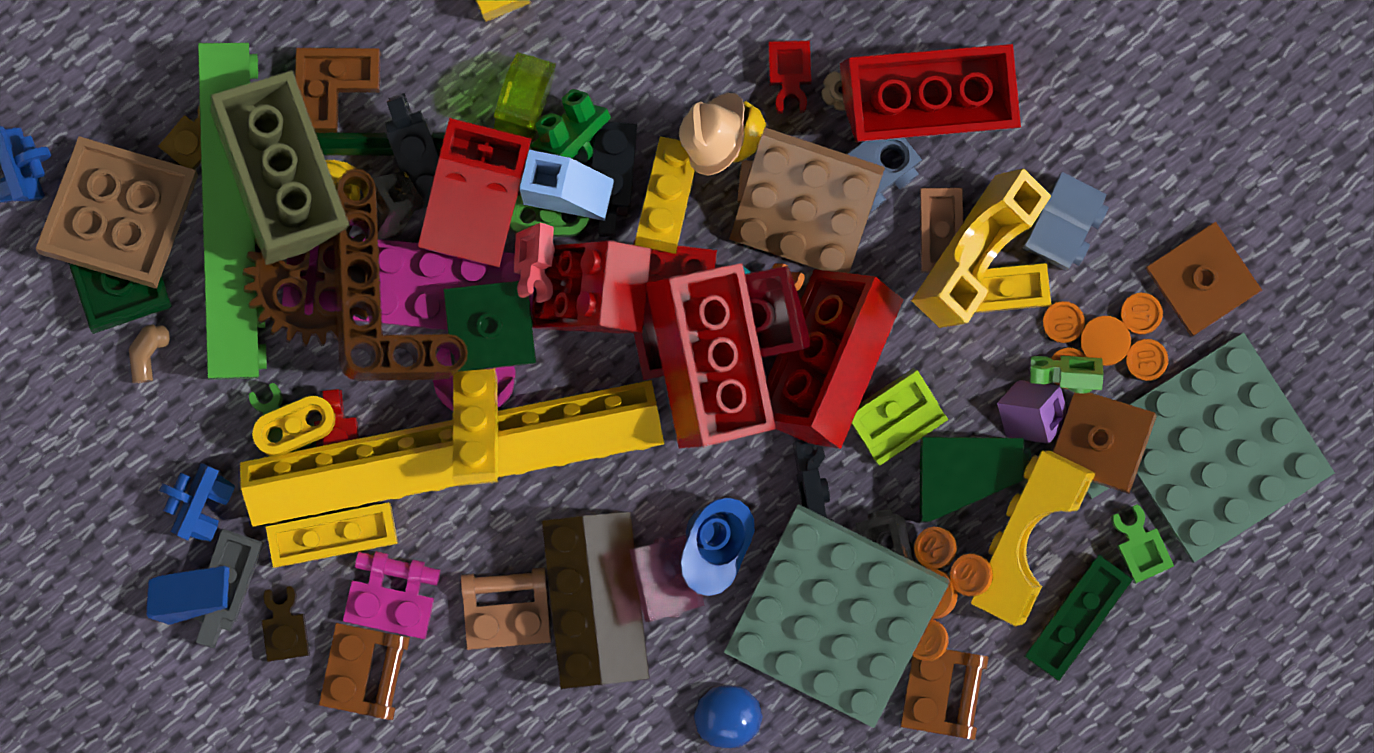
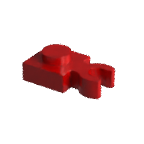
[768,40,811,114]

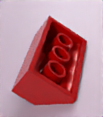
[840,44,1021,142]
[645,263,776,448]
[766,269,904,449]

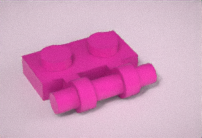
[343,551,441,639]

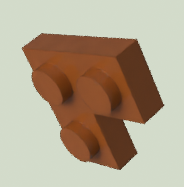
[295,48,381,133]

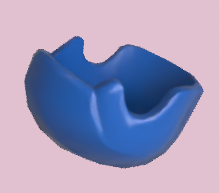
[694,685,763,749]

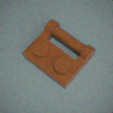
[319,623,410,720]
[900,649,989,740]

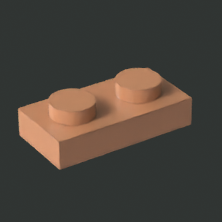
[920,188,963,273]

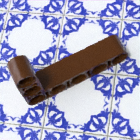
[334,169,468,381]

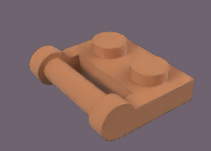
[461,567,551,650]

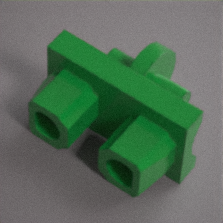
[530,89,611,163]

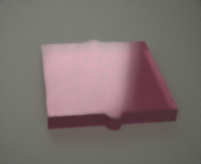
[630,535,705,622]

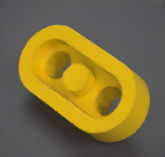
[253,396,335,456]

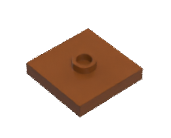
[1145,221,1262,337]
[1053,392,1157,494]

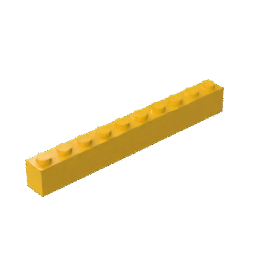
[240,380,664,527]

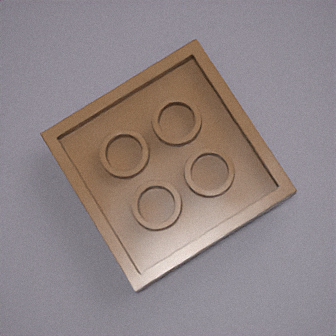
[729,127,885,273]
[35,136,198,289]

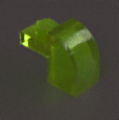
[493,52,557,156]

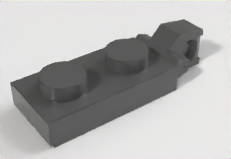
[194,529,264,648]

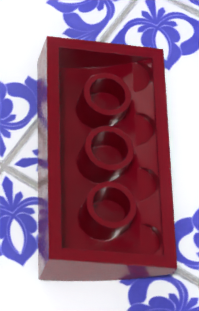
[634,266,811,380]

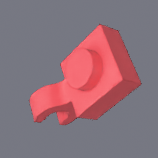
[514,223,555,303]

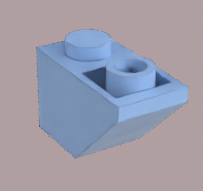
[520,150,614,221]

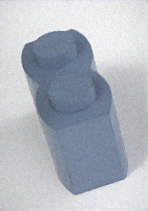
[1022,172,1109,271]

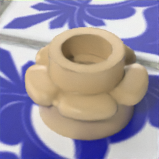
[822,71,845,111]

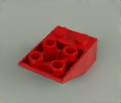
[418,118,531,268]
[532,241,651,333]

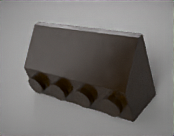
[542,512,650,690]

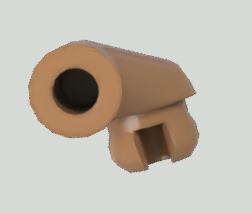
[129,324,170,383]

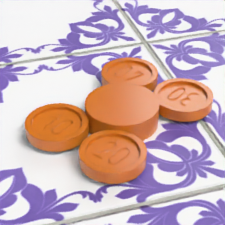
[1043,293,1168,389]
[912,527,993,661]

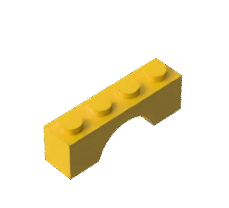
[911,168,1051,328]
[970,451,1096,626]

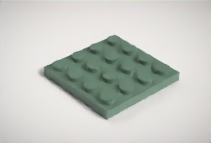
[1129,332,1335,563]
[724,504,950,728]

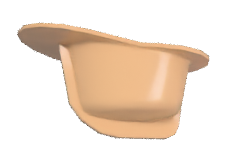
[679,93,744,176]

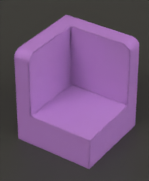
[997,380,1067,444]

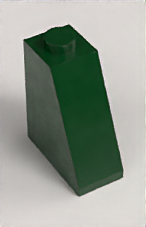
[919,437,1031,523]

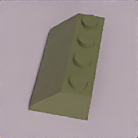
[211,71,349,265]

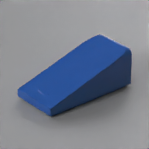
[146,566,229,625]

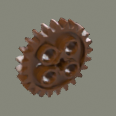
[243,225,380,347]

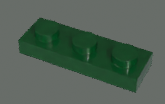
[1024,555,1133,681]

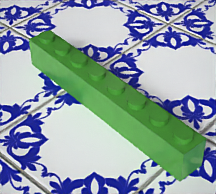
[198,43,267,380]

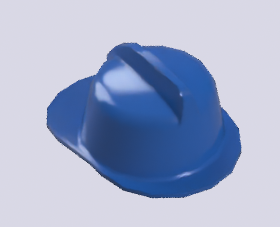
[680,497,755,596]

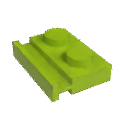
[851,368,949,466]

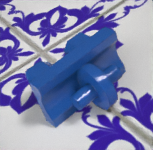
[0,126,51,203]
[159,463,235,541]

